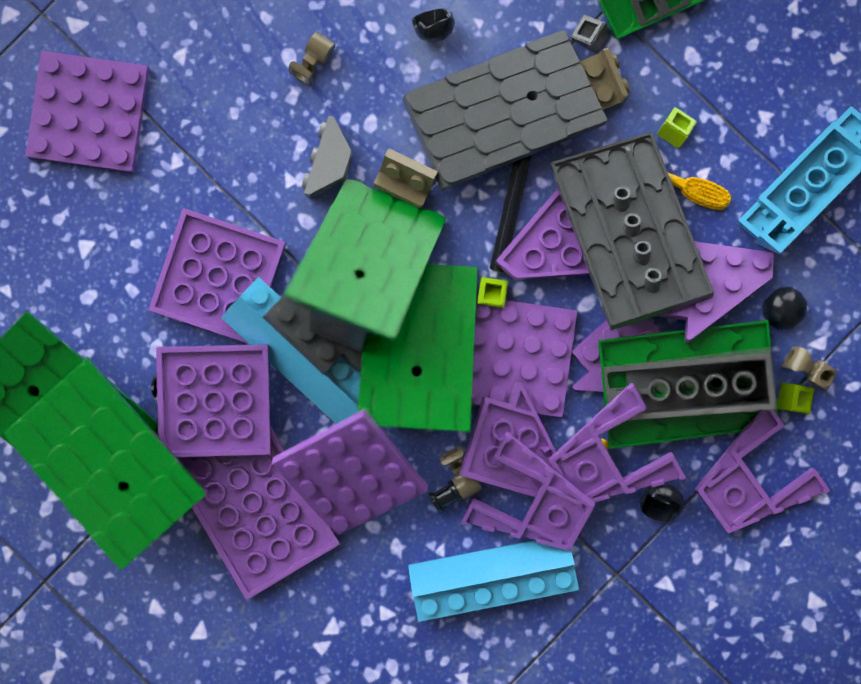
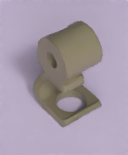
[289,32,336,86]
[781,346,838,392]
[439,445,483,500]

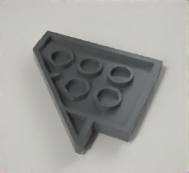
[263,295,362,374]

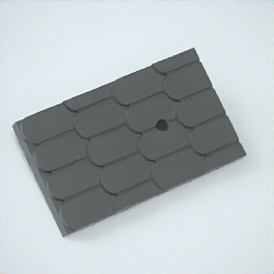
[402,30,608,191]
[551,131,714,331]

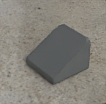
[570,15,611,54]

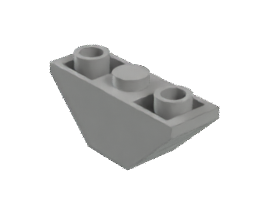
[302,116,353,198]

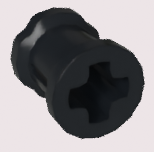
[428,480,464,514]

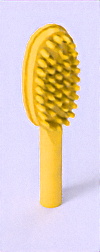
[668,173,731,210]

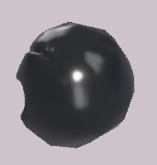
[412,8,455,43]
[763,287,807,329]
[640,483,684,521]

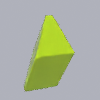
[657,107,697,148]
[477,277,508,308]
[777,383,814,415]

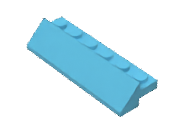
[738,106,861,254]
[221,277,361,424]
[408,540,579,622]

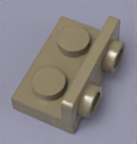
[580,47,630,111]
[373,148,438,208]

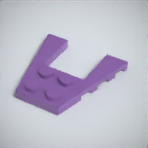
[549,383,686,502]
[695,409,830,534]
[461,432,595,551]

